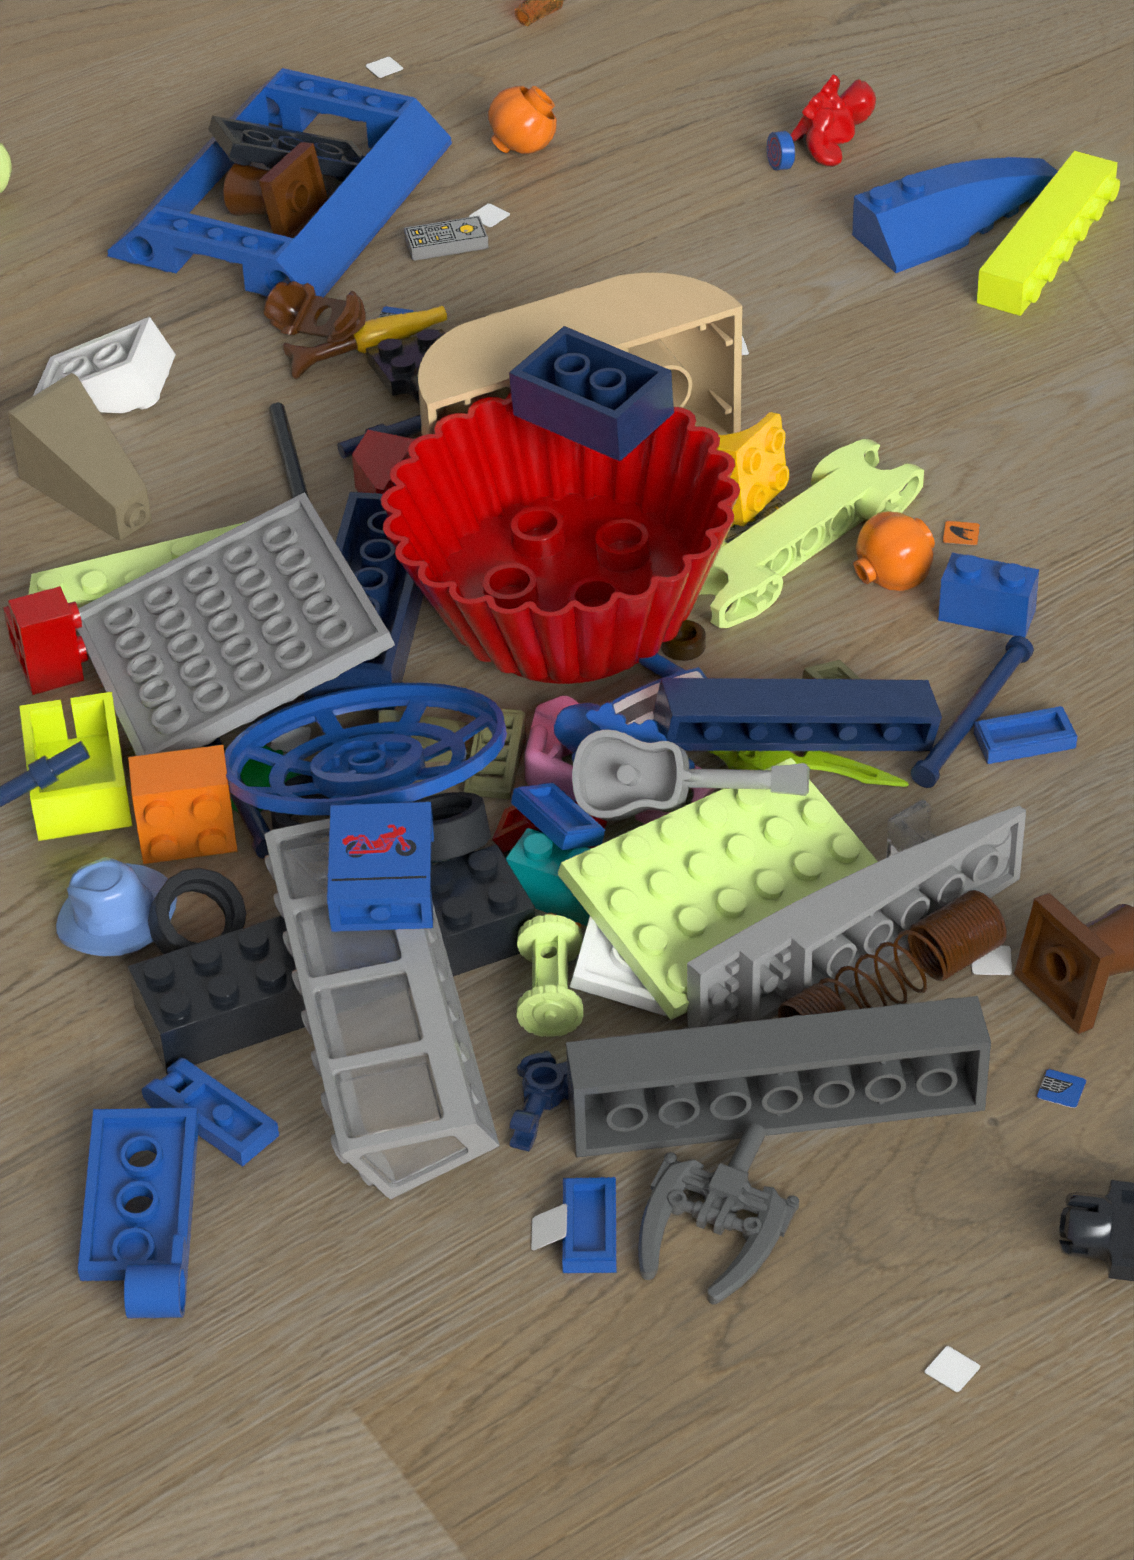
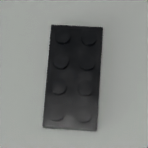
[208,116,365,182]

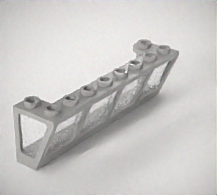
[264,818,500,1199]

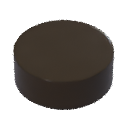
[661,620,706,661]

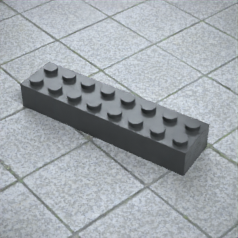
[566,996,991,1158]

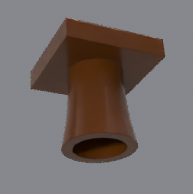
[223,142,328,238]
[1014,893,1134,1034]

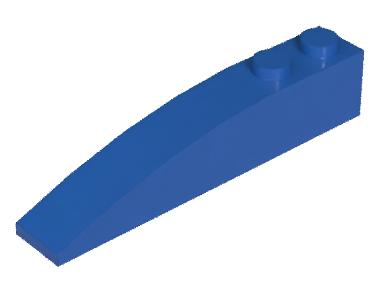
[852,157,1058,273]

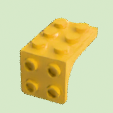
[718,412,789,527]

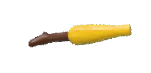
[283,305,447,380]

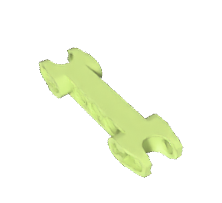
[699,439,924,628]

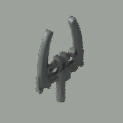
[638,1123,799,1305]

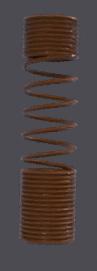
[778,890,1007,1018]

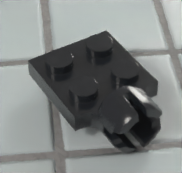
[366,329,445,405]
[1059,1180,1134,1281]

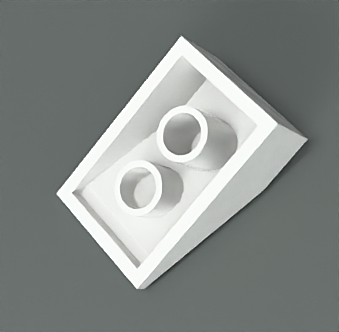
[33,317,176,413]

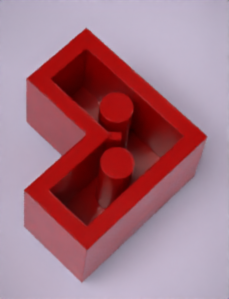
[3,586,88,695]

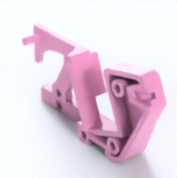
[524,696,716,824]

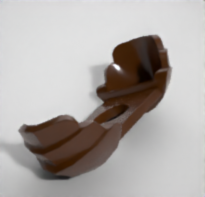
[263,281,366,342]

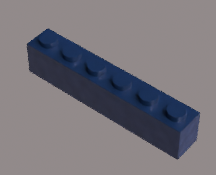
[653,678,942,751]

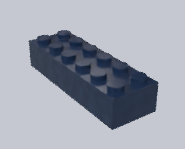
[304,492,424,711]

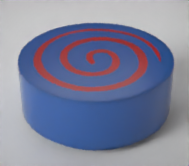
[767,131,795,170]

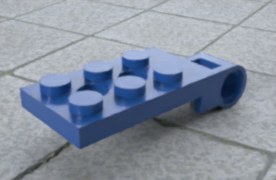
[78,1107,199,1319]

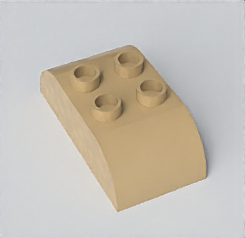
[418,273,742,436]

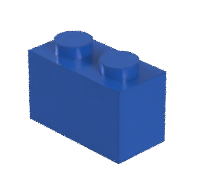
[938,552,1039,637]

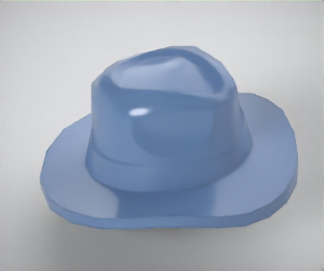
[56,857,177,956]

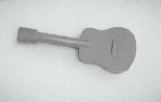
[572,730,810,821]

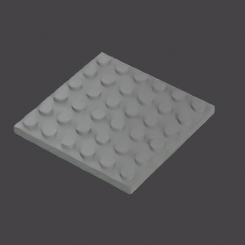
[77,492,395,756]

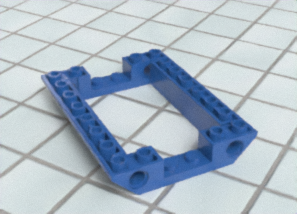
[107,68,452,297]

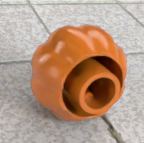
[488,86,557,154]
[853,511,935,591]

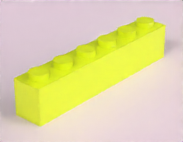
[977,151,1120,316]

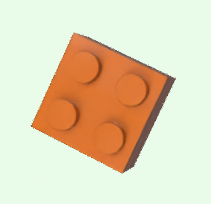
[128,745,238,864]

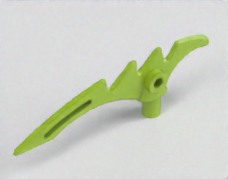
[708,751,909,787]

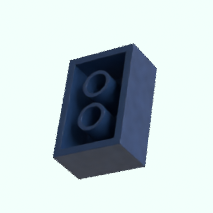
[509,326,674,461]

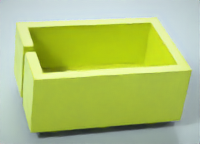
[19,692,133,841]

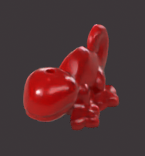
[790,74,876,167]

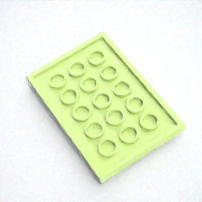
[558,758,878,1020]

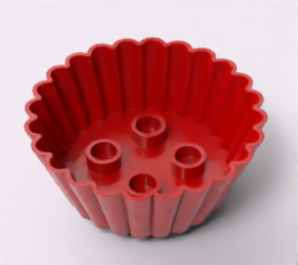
[381,393,740,684]

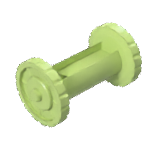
[517,914,583,1037]

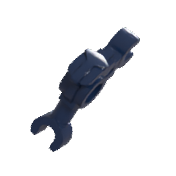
[510,1051,568,1152]

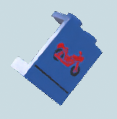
[327,801,434,932]

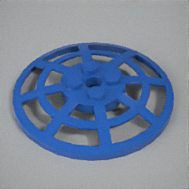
[225,683,507,815]

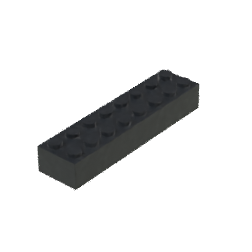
[128,844,535,1074]

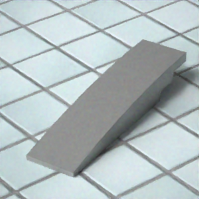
[687,806,1026,1029]

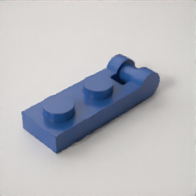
[142,1058,279,1167]

